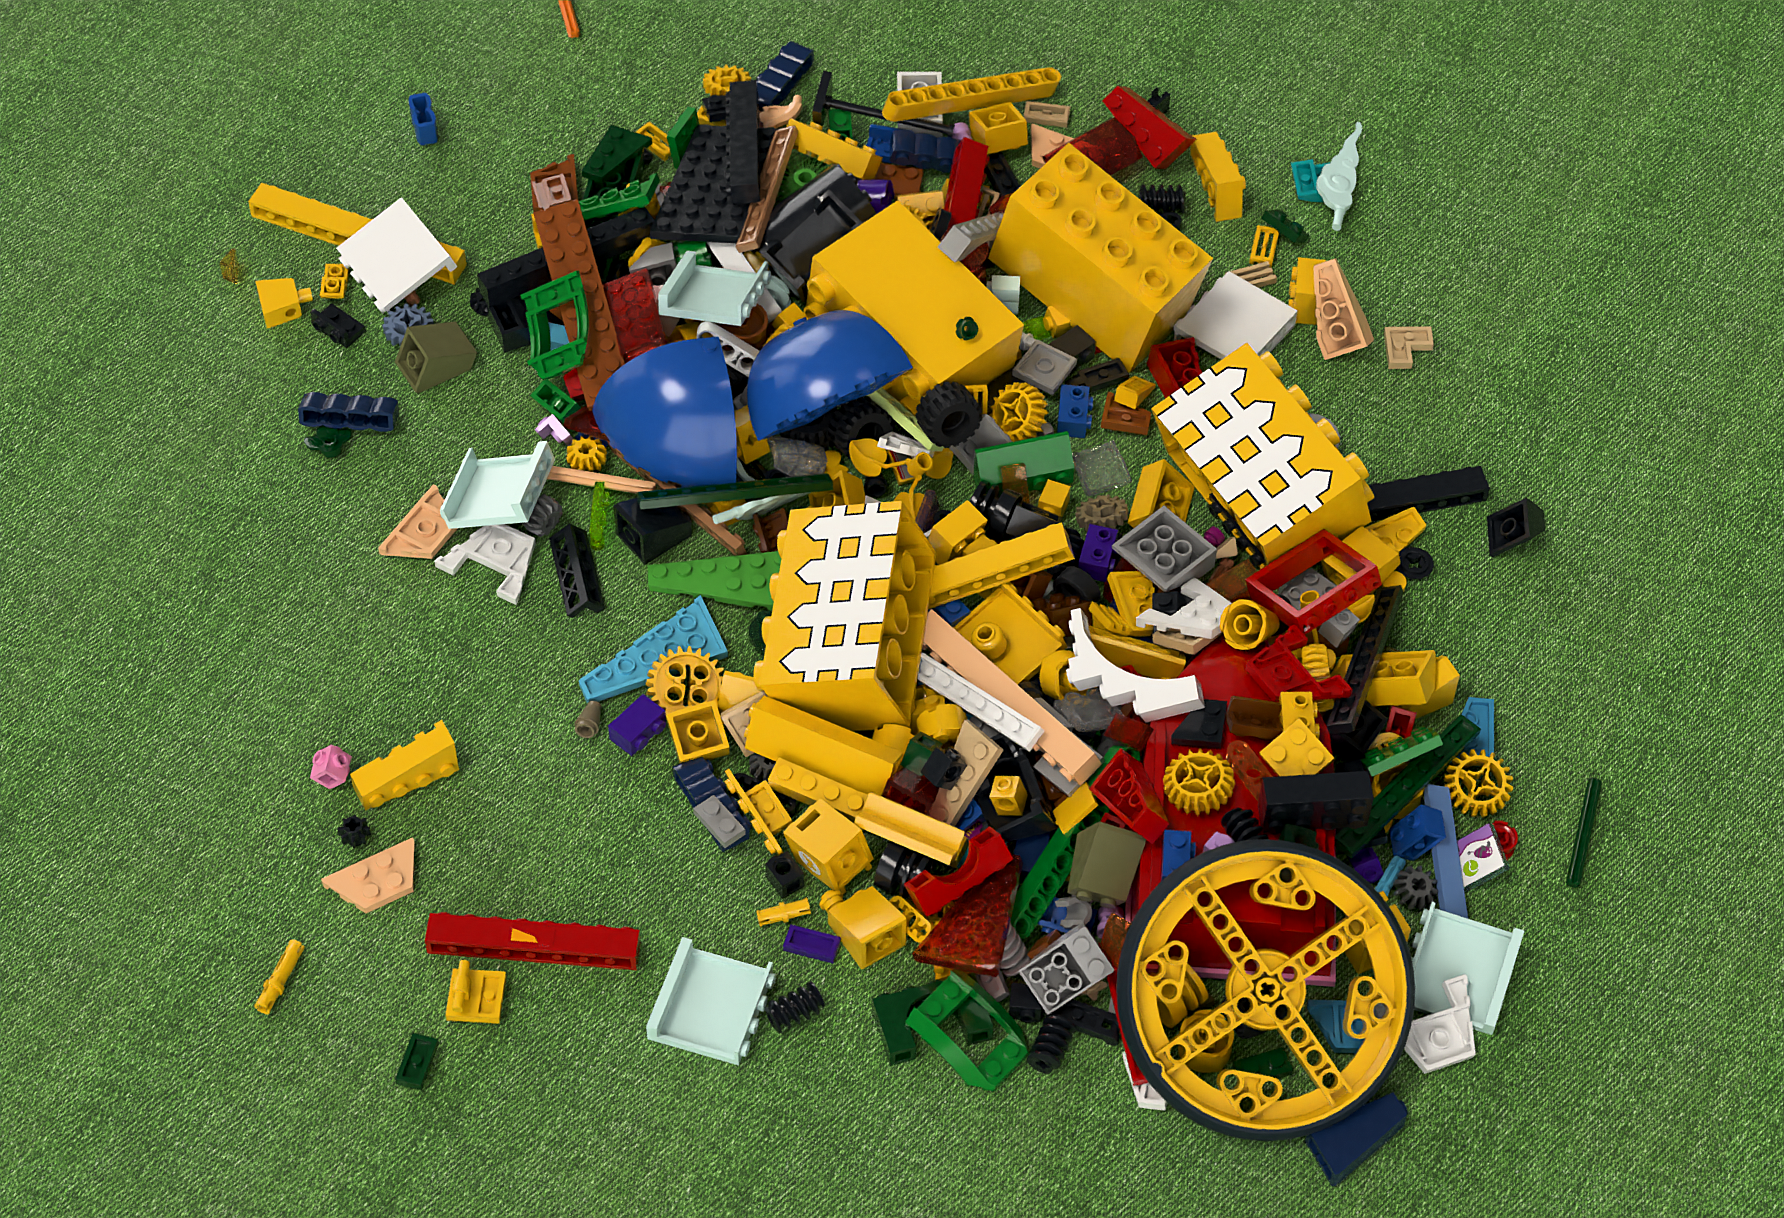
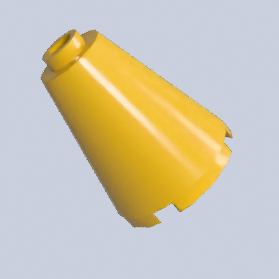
[1220,599,1279,650]

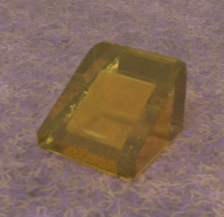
[220,248,239,284]

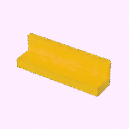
[854,792,965,865]

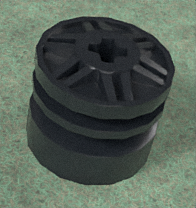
[969,480,1023,541]
[874,841,937,903]

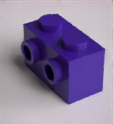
[1078,524,1118,582]
[608,694,666,756]

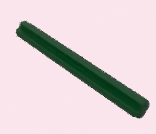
[1566,778,1602,888]

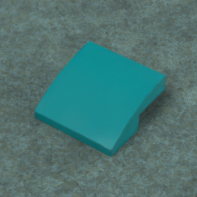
[1291,159,1331,202]

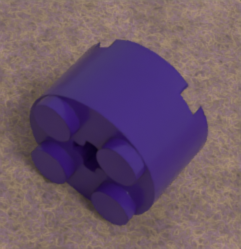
[857,179,895,214]

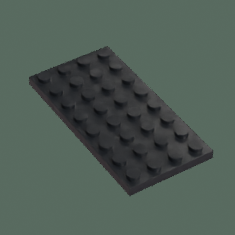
[650,124,779,243]

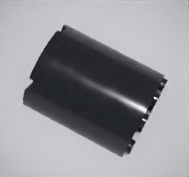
[757,164,876,301]

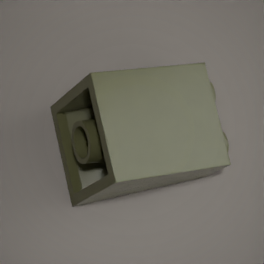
[395,321,477,393]
[1067,821,1146,909]

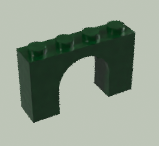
[872,972,993,1066]

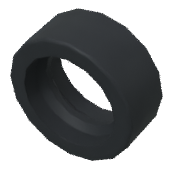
[1053,566,1101,603]

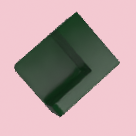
[900,732,943,776]

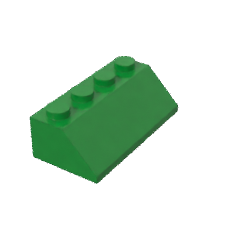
[973,431,1074,497]

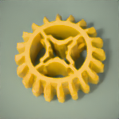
[989,382,1049,442]
[1301,643,1334,712]
[1163,748,1235,816]
[1443,749,1514,818]

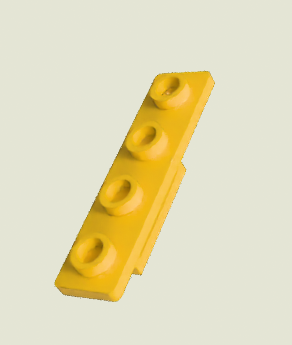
[724,769,793,856]

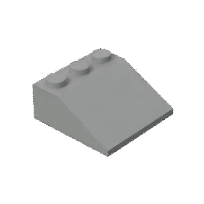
[1112,506,1217,592]

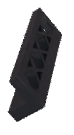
[549,523,605,618]

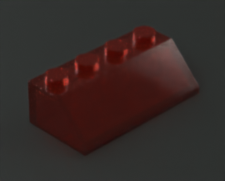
[1042,117,1143,176]

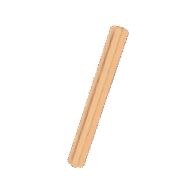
[547,466,656,494]

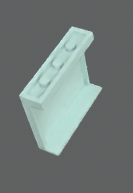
[658,251,771,326]
[440,441,555,529]
[1411,902,1524,1035]
[646,937,776,1065]

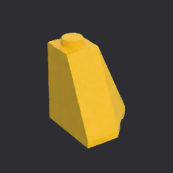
[1388,655,1460,719]

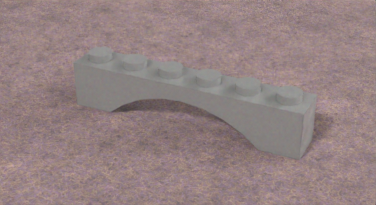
[938,212,1004,262]

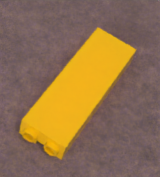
[744,695,903,799]

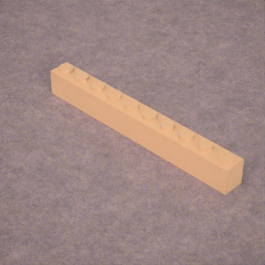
[922,609,1102,786]

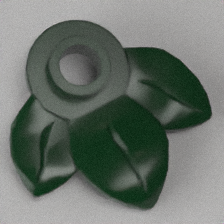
[304,425,352,458]

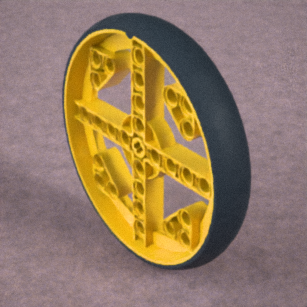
[1116,839,1415,1141]

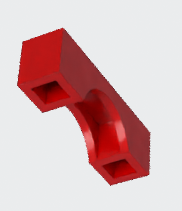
[904,826,1013,917]

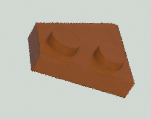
[1101,392,1151,435]

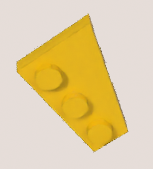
[1365,507,1426,551]

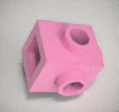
[310,745,352,789]

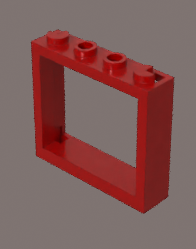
[1245,529,1382,635]

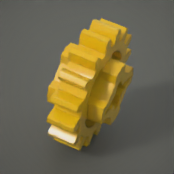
[703,65,751,96]

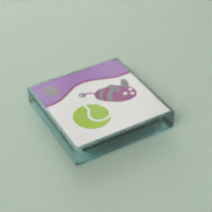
[1457,822,1510,892]

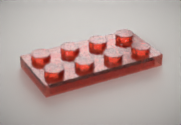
[603,268,668,360]

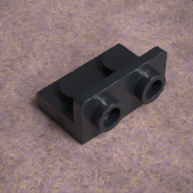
[310,303,366,348]

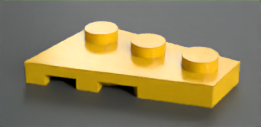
[1107,571,1155,637]

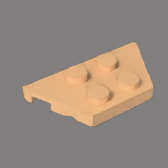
[1031,123,1110,169]
[378,484,458,559]
[321,837,415,913]

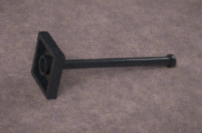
[812,70,955,138]

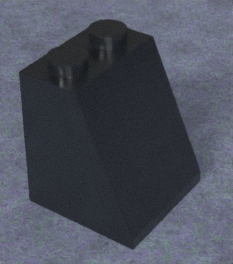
[613,498,692,565]

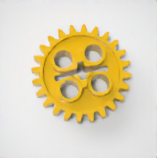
[645,646,724,719]

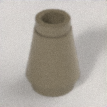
[574,701,602,738]

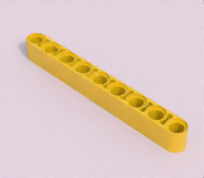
[882,67,1061,122]

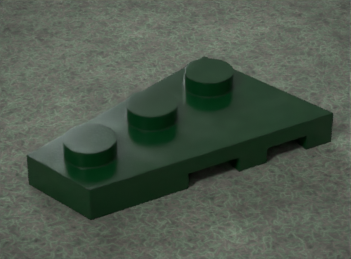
[582,125,652,183]

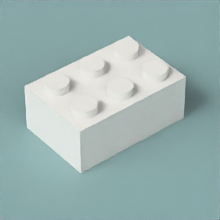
[897,72,943,137]

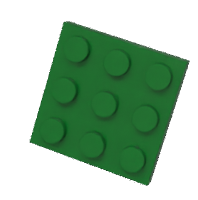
[1361,726,1443,777]

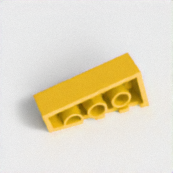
[787,118,883,180]
[1190,132,1246,222]
[350,720,459,811]

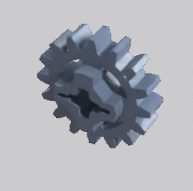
[382,304,434,346]

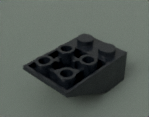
[486,295,565,353]

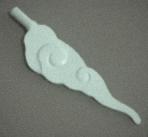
[1316,122,1362,231]
[713,472,853,524]

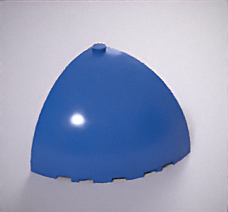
[747,310,913,441]
[592,337,737,488]

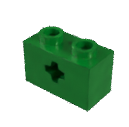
[530,379,587,431]

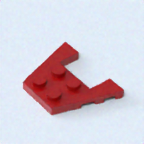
[1245,624,1353,702]

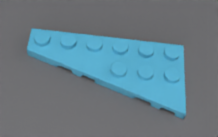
[578,595,728,703]

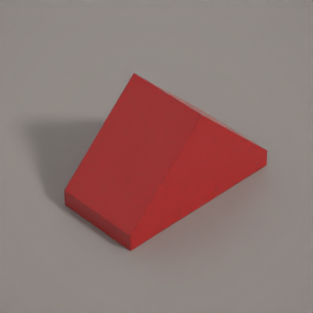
[1381,705,1417,749]

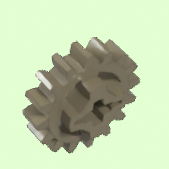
[1075,494,1129,531]

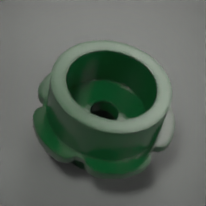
[956,317,978,340]

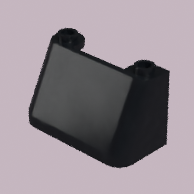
[760,190,863,302]
[977,733,1059,842]

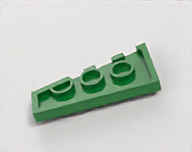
[579,173,660,221]

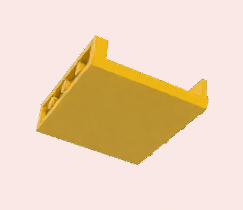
[953,582,1067,685]

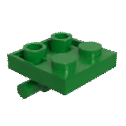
[667,106,700,169]

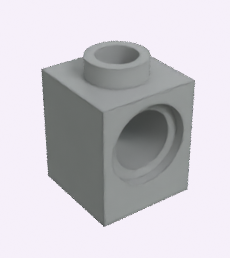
[1318,608,1360,648]

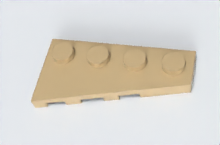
[929,720,1003,827]

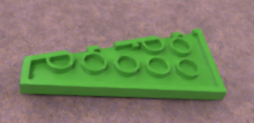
[648,551,782,611]

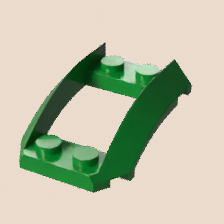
[521,271,589,380]
[905,968,1029,1092]

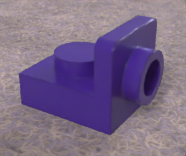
[1346,847,1384,884]

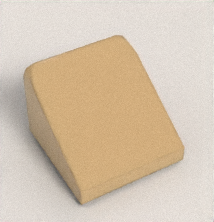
[1216,537,1238,559]

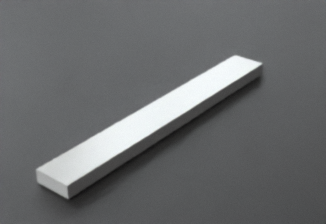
[917,652,1044,752]

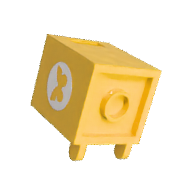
[783,798,874,894]

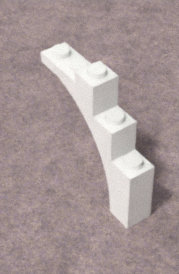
[1066,608,1205,723]

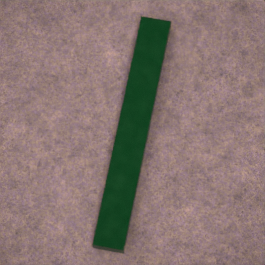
[637,473,833,509]
[1334,714,1481,859]

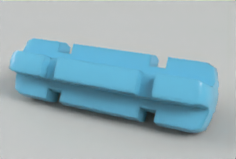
[1375,856,1406,896]

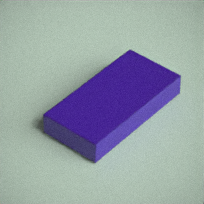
[783,924,841,964]

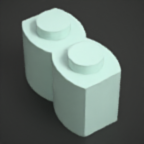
[987,275,1020,315]

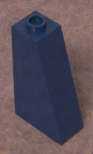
[1305,1092,1408,1187]

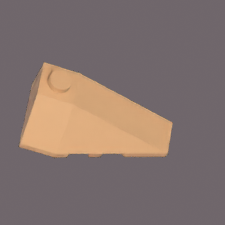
[1314,258,1374,360]

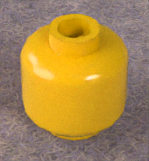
[971,622,1007,659]

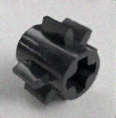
[337,814,371,848]

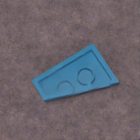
[1449,697,1494,767]

